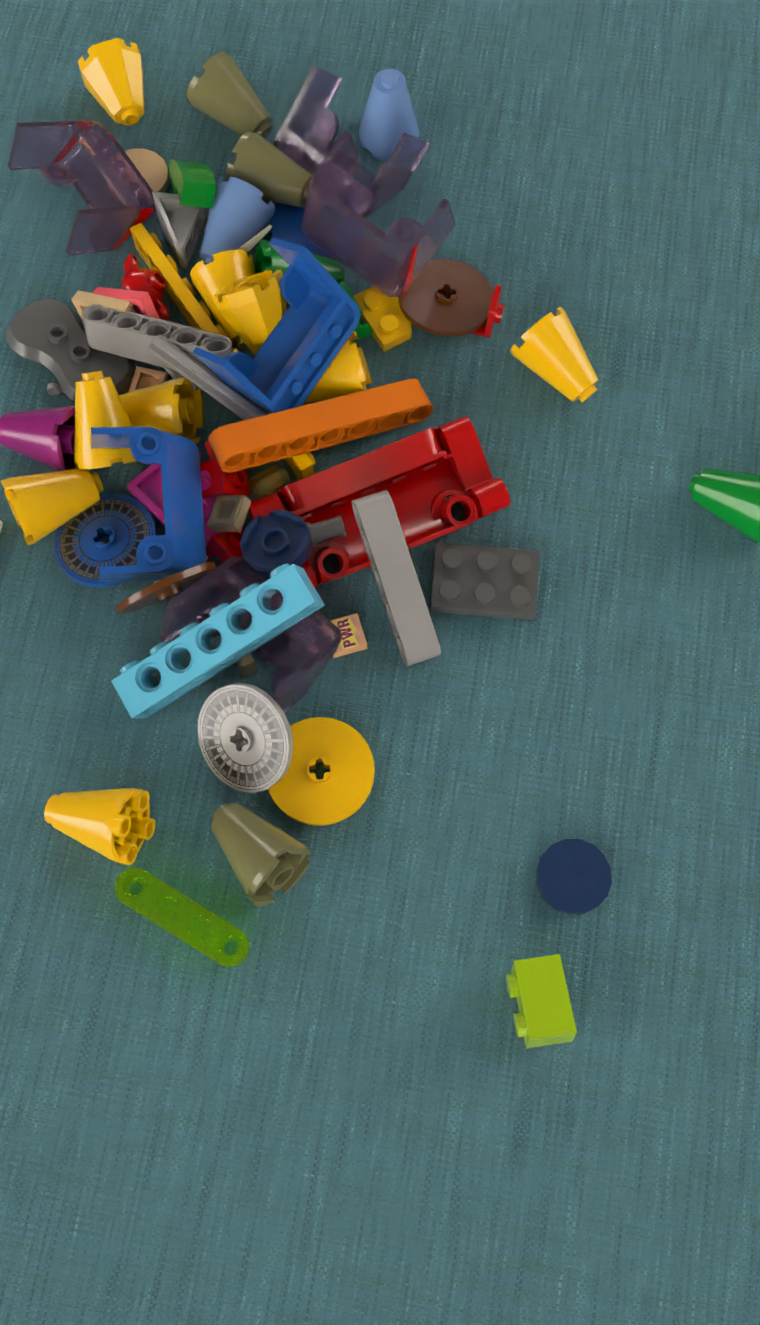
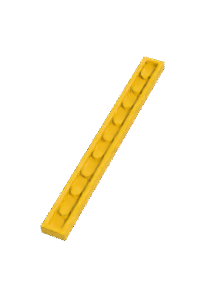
[130,223,316,480]

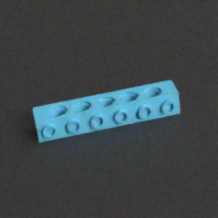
[111,564,325,719]

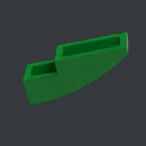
[168,159,216,208]

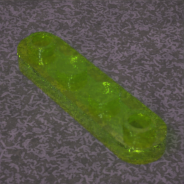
[114,868,250,967]

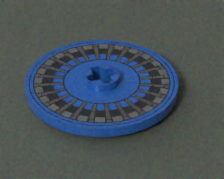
[54,494,157,588]

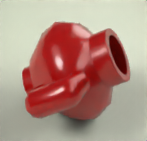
[121,253,170,320]

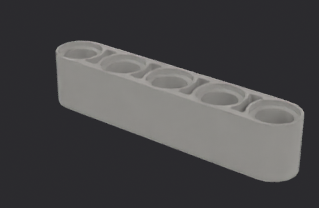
[82,304,233,376]
[352,490,441,667]

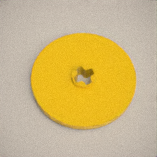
[268,717,375,826]

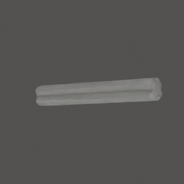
[148,334,268,420]

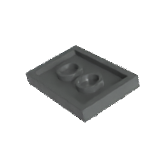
[430,543,539,620]

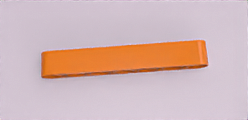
[208,378,434,473]

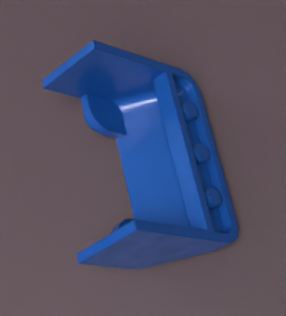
[192,237,360,413]
[91,427,206,582]

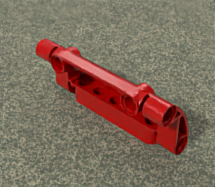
[248,416,511,587]

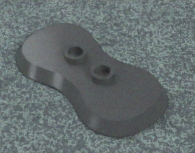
[6,299,136,402]

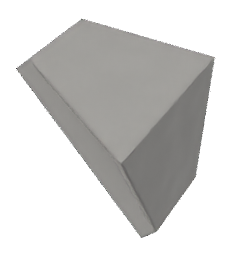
[152,192,208,269]

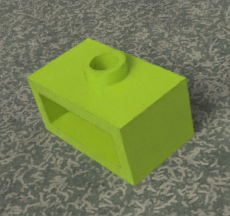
[506,954,577,1049]

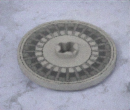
[197,683,293,793]

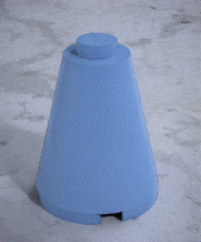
[358,69,419,161]
[200,176,275,265]

